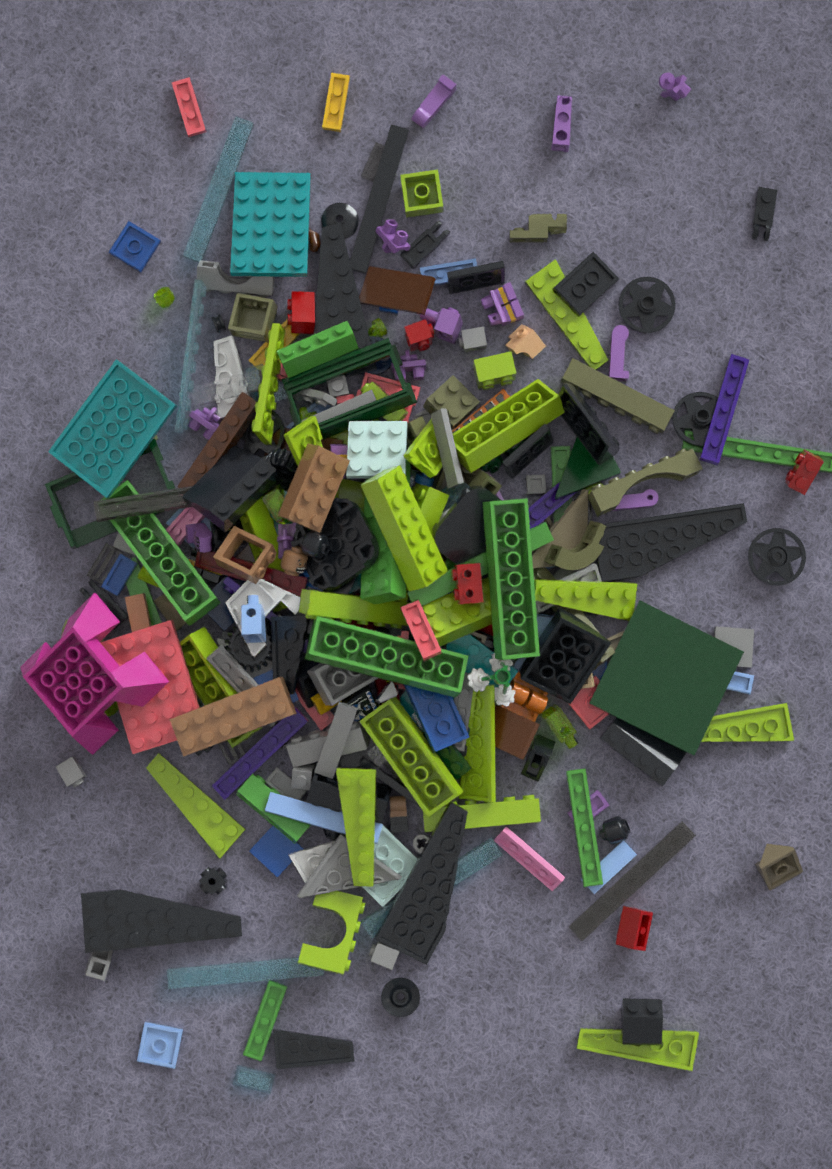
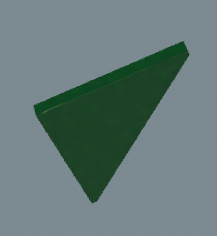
[554,436,621,500]

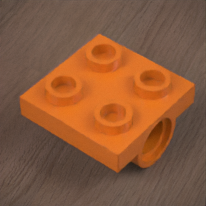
[499,672,548,722]

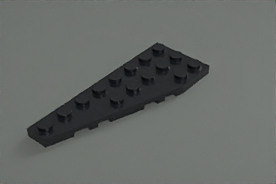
[313,223,377,383]
[597,503,747,582]
[375,802,468,965]
[81,889,242,953]

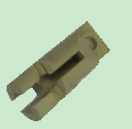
[509,213,567,242]

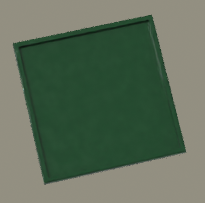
[589,600,744,756]

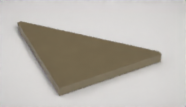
[532,489,588,568]

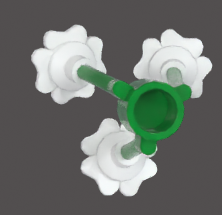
[467,653,516,707]

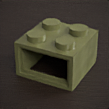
[228,293,278,343]
[423,375,480,430]

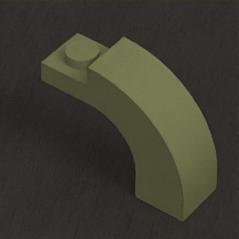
[544,521,606,570]

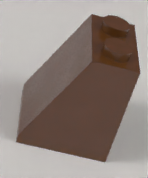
[495,705,540,760]

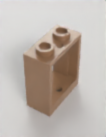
[213,526,277,584]

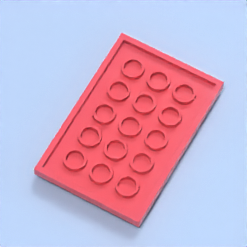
[101,620,200,754]

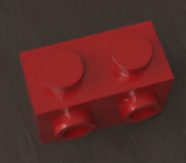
[287,291,315,334]
[404,319,435,352]
[785,449,824,495]
[451,563,484,604]
[616,906,653,951]

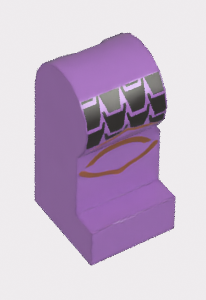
[186,523,213,552]

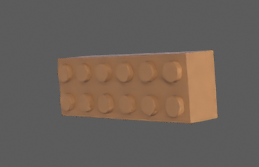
[170,677,297,756]

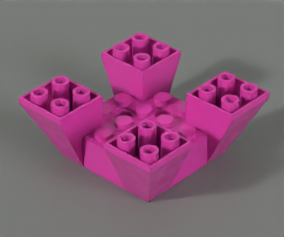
[20,593,169,755]

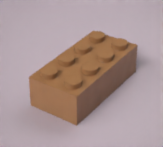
[278,443,350,533]

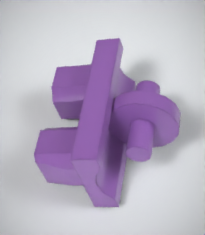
[659,73,691,101]
[375,219,410,253]
[391,350,426,381]
[188,407,221,440]
[277,523,297,559]

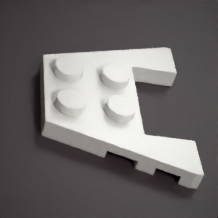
[226,579,300,657]

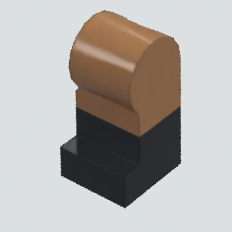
[390,796,408,833]

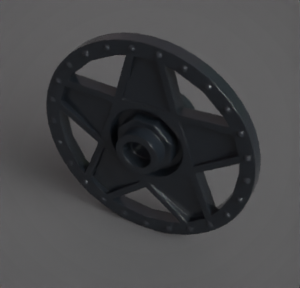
[618,277,676,333]
[672,392,718,447]
[236,410,285,460]
[748,528,806,586]

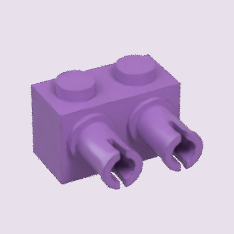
[420,307,463,344]

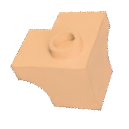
[505,324,546,359]

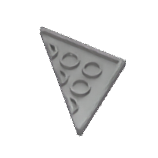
[297,834,402,898]

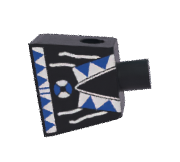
[334,684,379,722]

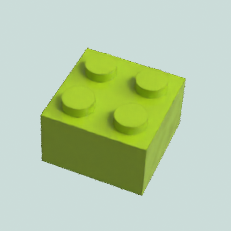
[400,169,443,218]
[473,351,517,390]

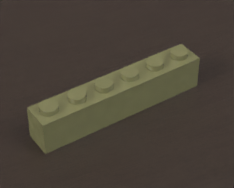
[561,358,675,434]

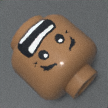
[280,546,308,576]

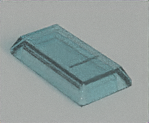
[233,1065,275,1094]

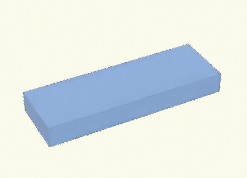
[581,841,637,894]

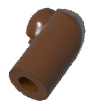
[309,228,321,252]

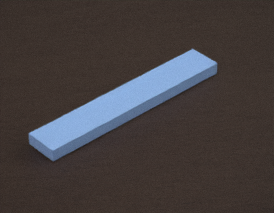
[265,792,383,844]

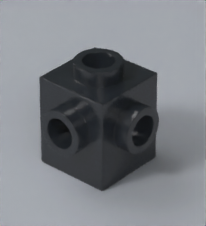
[199,866,228,895]

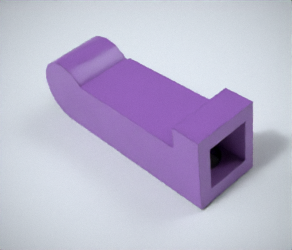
[411,74,456,128]
[551,95,572,152]
[608,325,629,382]
[613,489,658,511]

